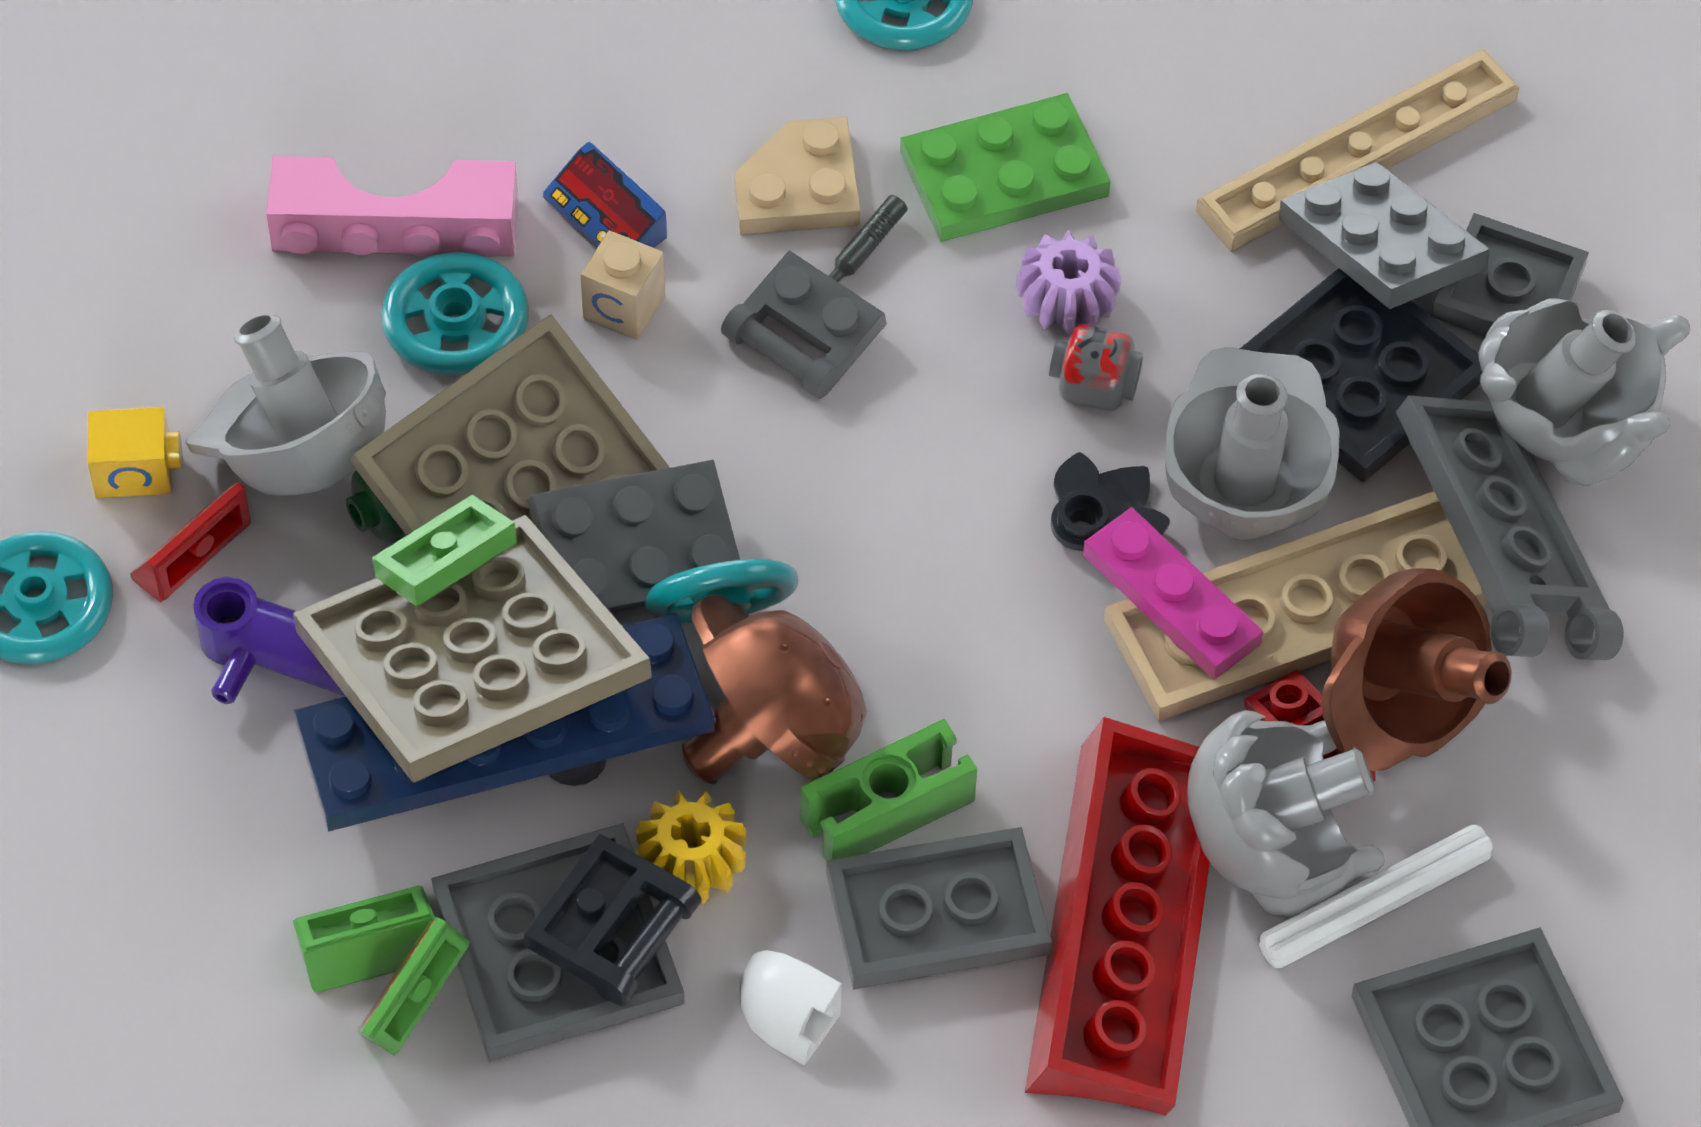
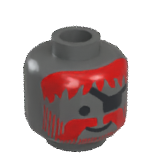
[1049,325,1143,411]

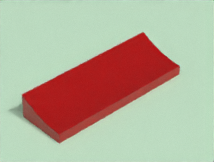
[1024,717,1210,1116]

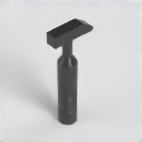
[829,195,908,283]

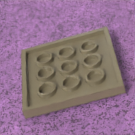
[349,314,670,535]
[293,515,652,783]

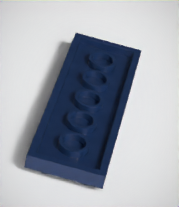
[294,613,714,832]

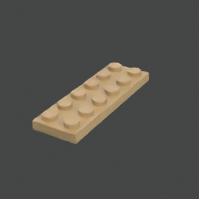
[1104,491,1488,721]

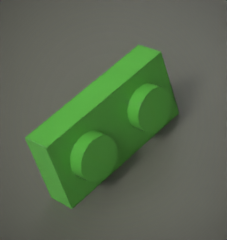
[372,494,517,607]

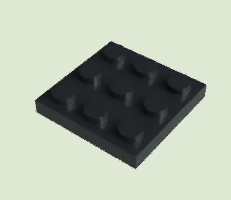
[1239,268,1483,483]

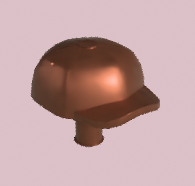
[1321,568,1512,771]
[682,594,867,784]

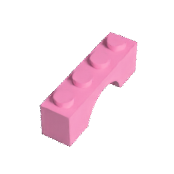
[266,156,518,258]

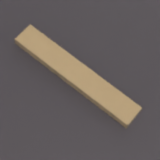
[1196,49,1520,252]

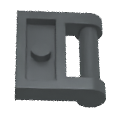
[721,250,887,399]

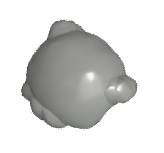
[1479,298,1690,486]
[1187,710,1385,918]

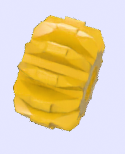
[635,789,747,905]

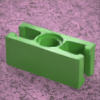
[800,719,977,862]

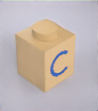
[580,230,665,340]

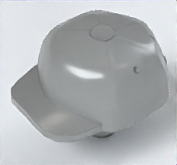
[185,315,386,496]
[1165,347,1340,541]

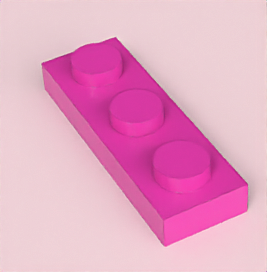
[1083,507,1263,680]

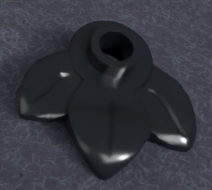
[1051,452,1170,551]

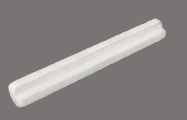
[1259,825,1493,968]

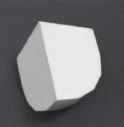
[740,950,842,1066]

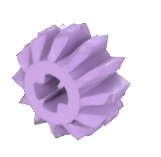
[1016,229,1121,336]

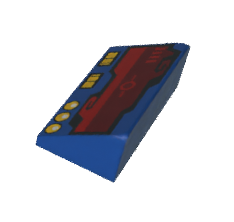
[543,142,667,248]

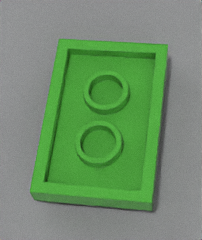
[900,93,1111,242]

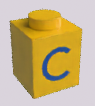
[87,406,183,499]

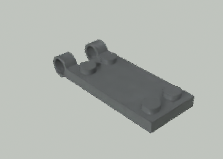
[1396,396,1624,660]

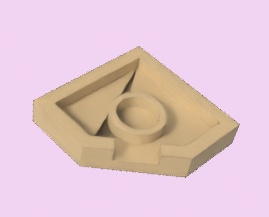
[734,116,860,235]

